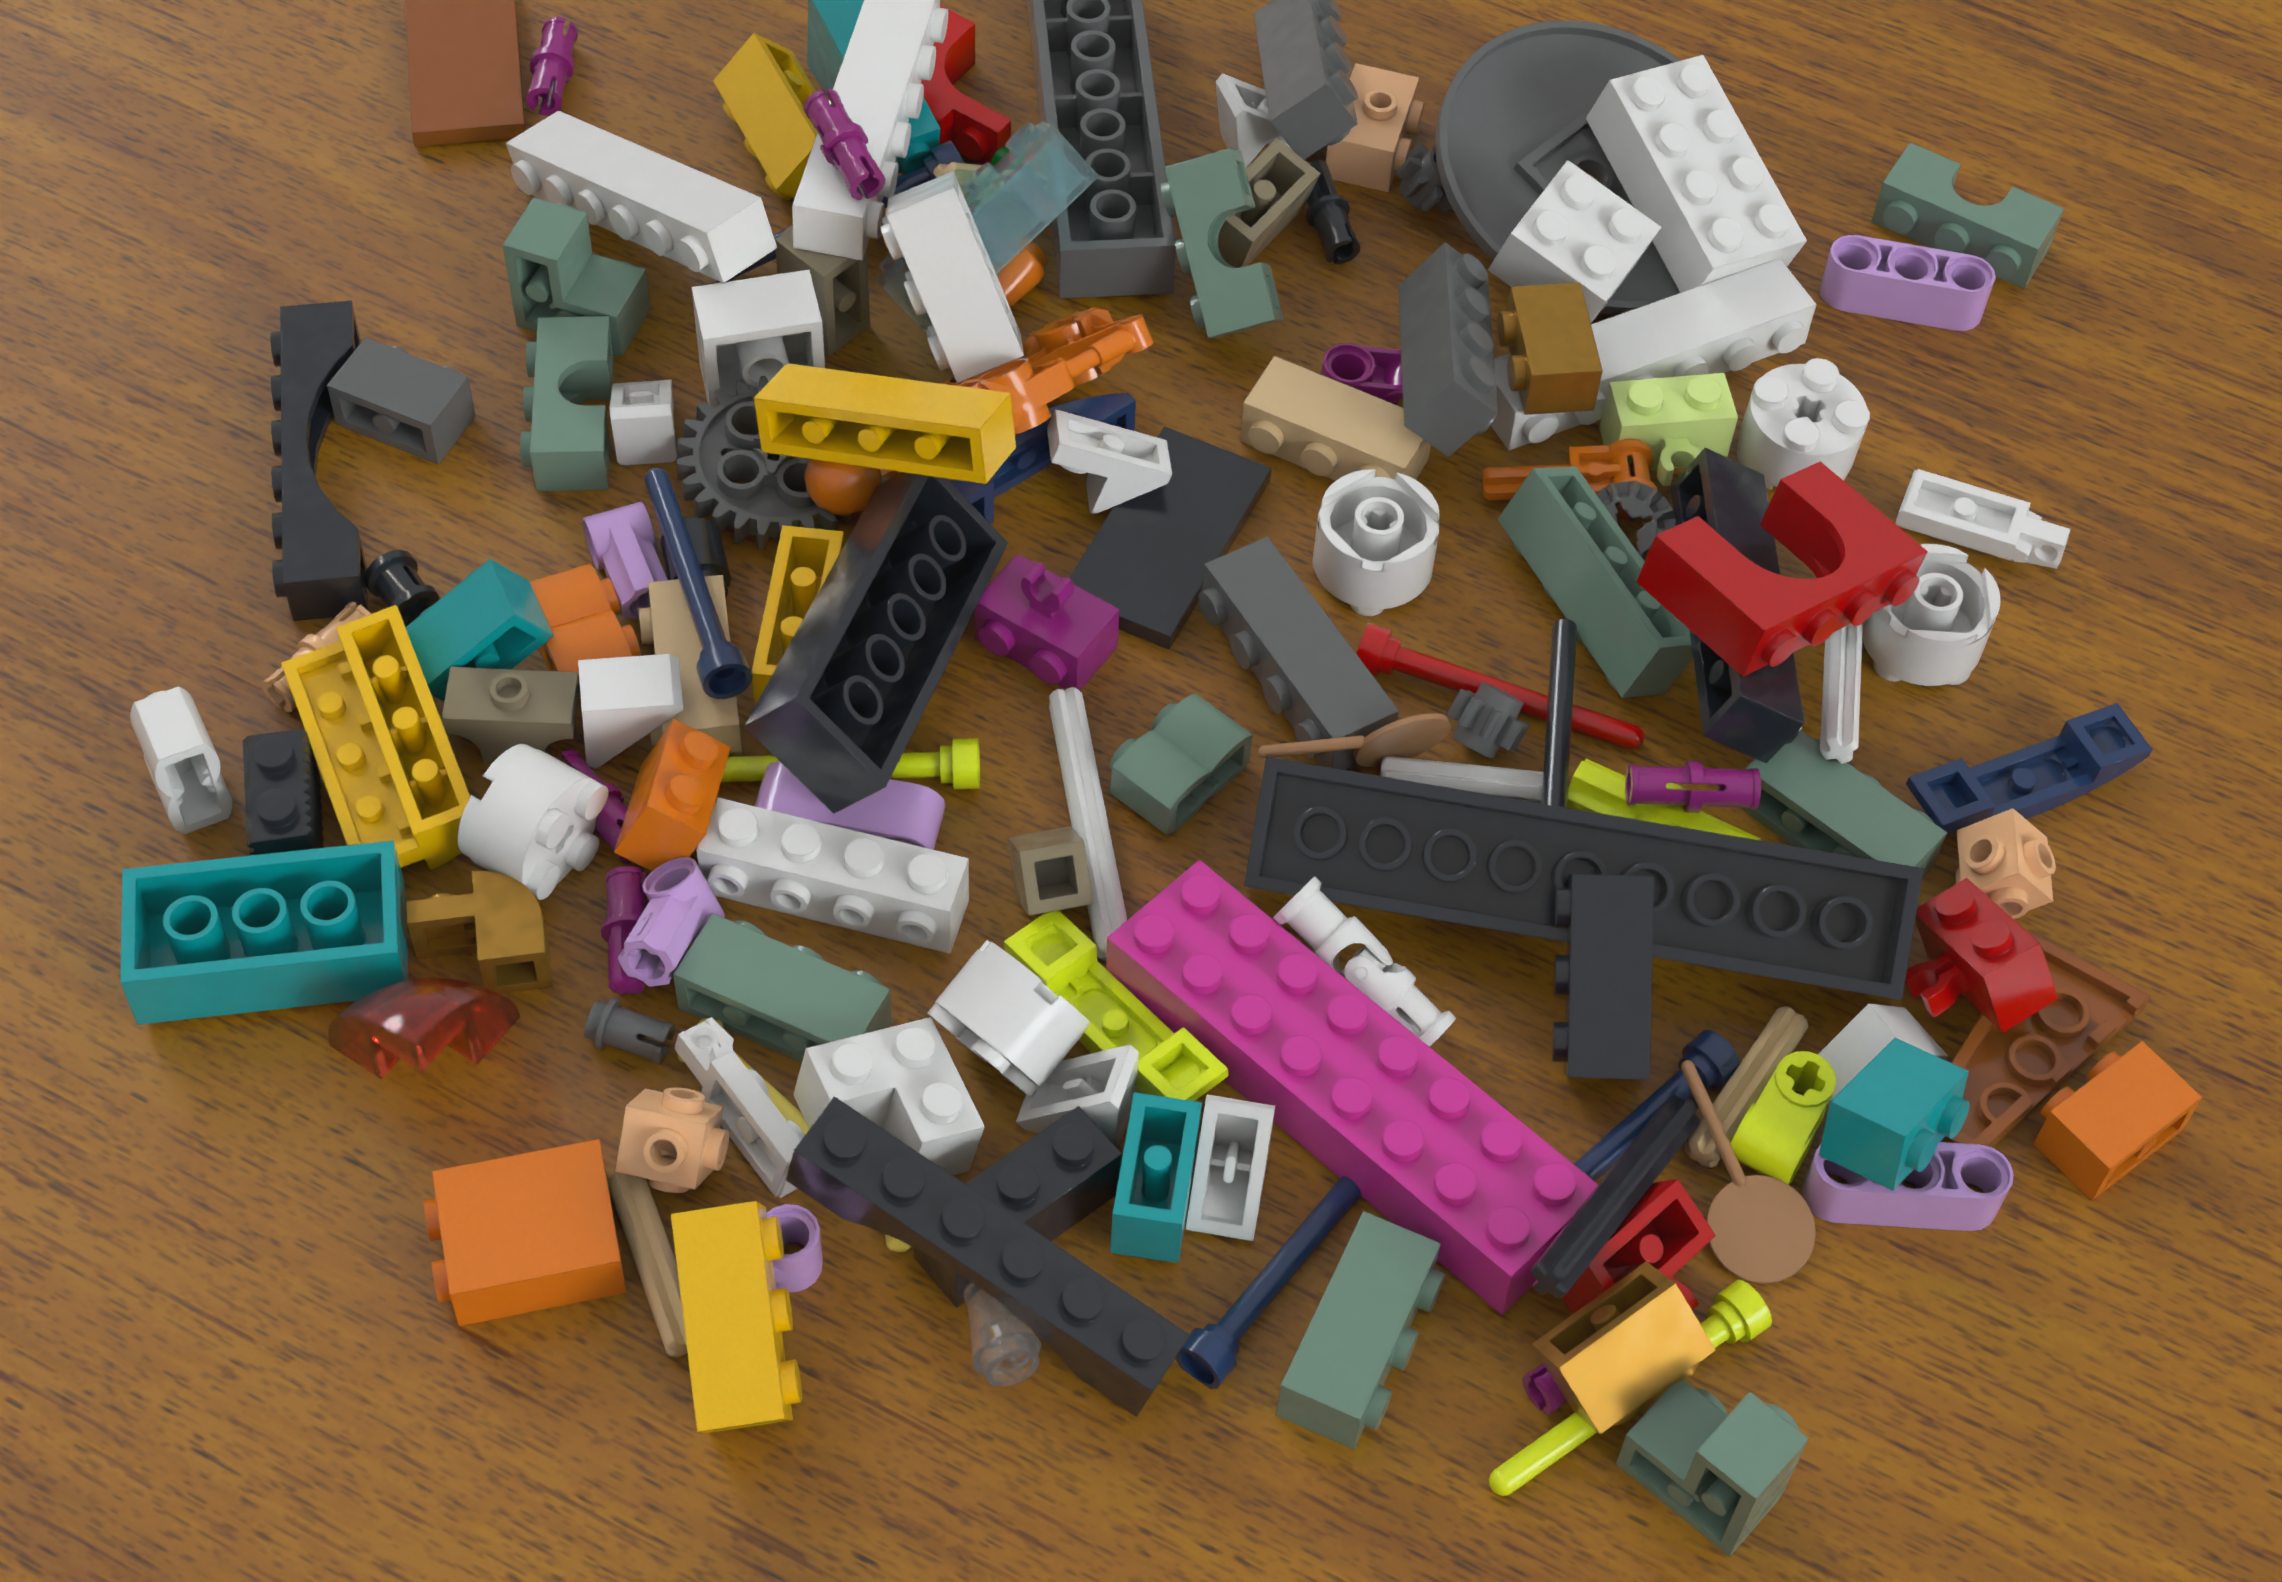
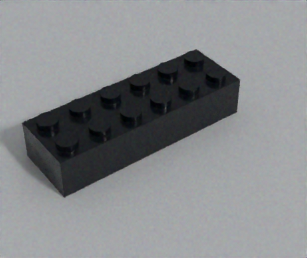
[744,472,1008,814]

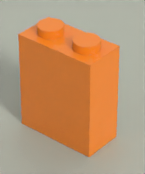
[423,1139,627,1326]

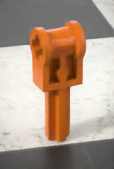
[1482,439,1658,519]

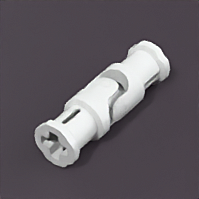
[1273,876,1456,1047]

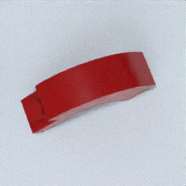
[921,5,1011,166]

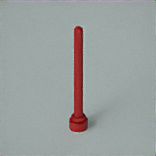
[1356,623,1644,749]

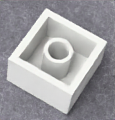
[1488,160,1661,324]
[691,270,825,407]

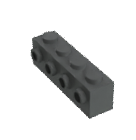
[1254,0,1358,159]
[1398,242,1498,457]
[1198,536,1399,770]

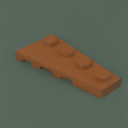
[1940,932,2151,1148]

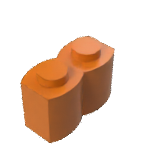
[530,563,641,699]

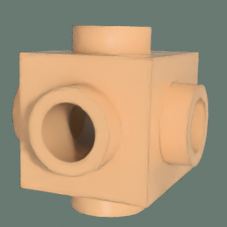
[1955,808,2056,919]
[615,1087,729,1193]

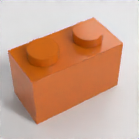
[614,718,731,871]
[2033,1041,2202,1201]

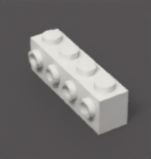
[696,798,969,954]

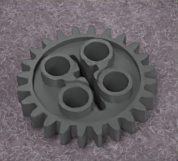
[677,376,853,551]

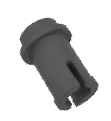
[584,998,675,1065]

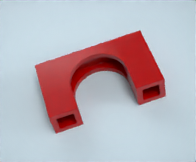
[1636,461,1928,677]

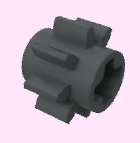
[1396,142,1451,213]
[1446,681,1529,759]

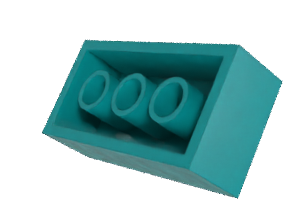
[120,840,409,1025]

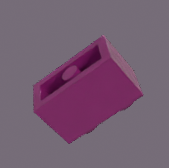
[975,554,1119,691]

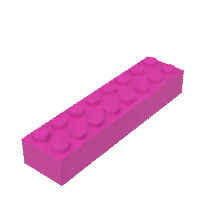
[1106,860,1598,1315]

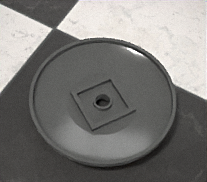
[1435,21,1681,315]

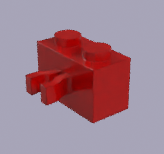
[1904,878,2058,1033]
[1561,1179,1716,1314]

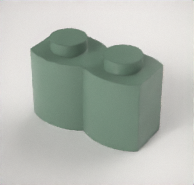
[1110,693,1253,835]

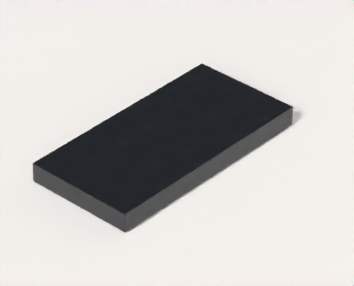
[1069,427,1271,650]

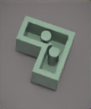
[503,197,651,357]
[1616,1380,1809,1557]

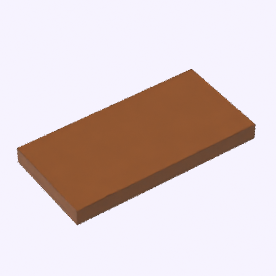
[405,0,526,147]

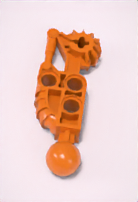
[804,307,1154,516]

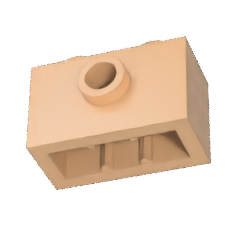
[1326,63,1425,192]

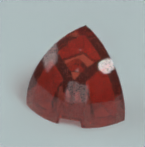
[328,977,520,1079]

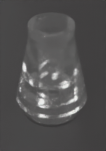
[964,1283,1041,1386]

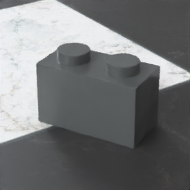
[327,337,476,465]

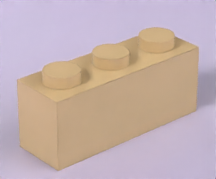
[1240,356,1431,481]
[638,575,743,757]

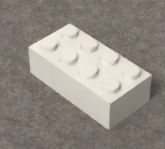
[1586,55,1807,293]

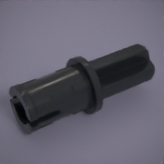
[1306,160,1361,264]

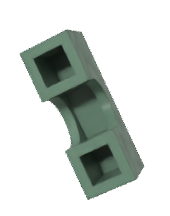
[1871,142,2064,289]
[1161,148,1284,338]
[520,316,614,491]

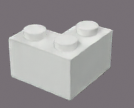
[793,1017,985,1176]

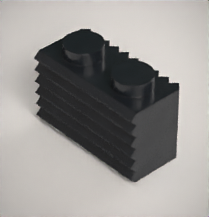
[243,729,324,855]

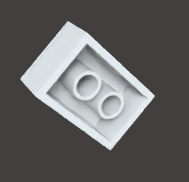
[880,171,1024,383]

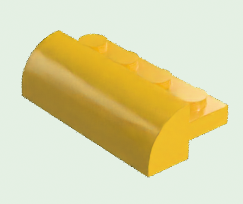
[281,605,470,870]

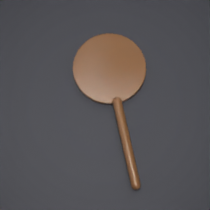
[1258,713,1451,767]
[1681,1060,1816,1284]

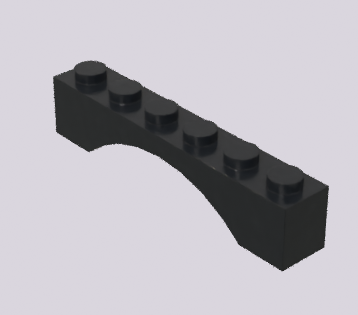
[270,300,368,621]
[786,1096,1190,1417]

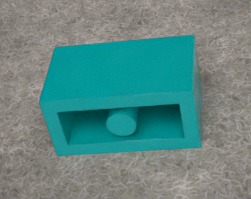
[406,559,554,701]
[1819,1038,1970,1191]
[1110,1092,1202,1263]

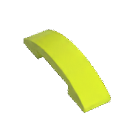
[1004,910,1228,1101]

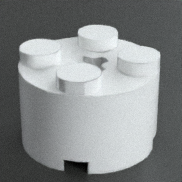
[1737,358,1870,490]
[1312,470,1440,616]
[1862,544,2000,686]
[458,744,608,900]
[927,940,1091,1097]

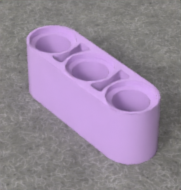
[1819,235,1996,331]
[755,761,946,850]
[1801,1142,2014,1231]

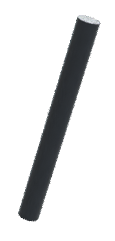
[1541,619,1577,808]

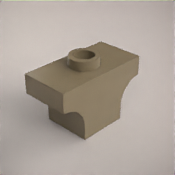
[441,667,580,765]

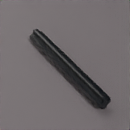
[1531,1095,1700,1298]

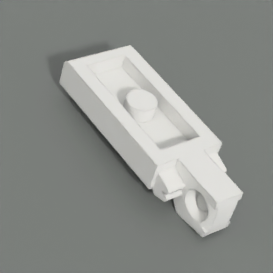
[1895,469,2070,569]
[674,1017,805,1198]

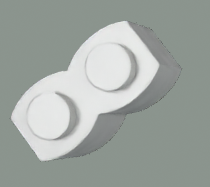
[130,686,233,834]

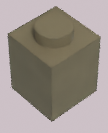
[1007,826,1093,915]

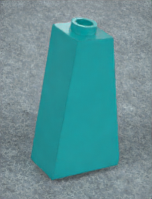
[807,0,940,174]

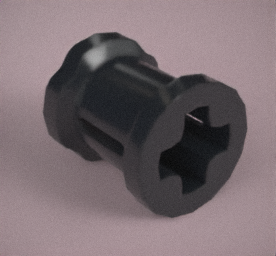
[364,550,441,627]

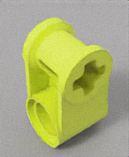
[1730,1051,1836,1185]

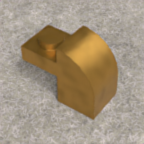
[406,871,553,995]

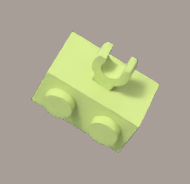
[1599,373,1738,486]

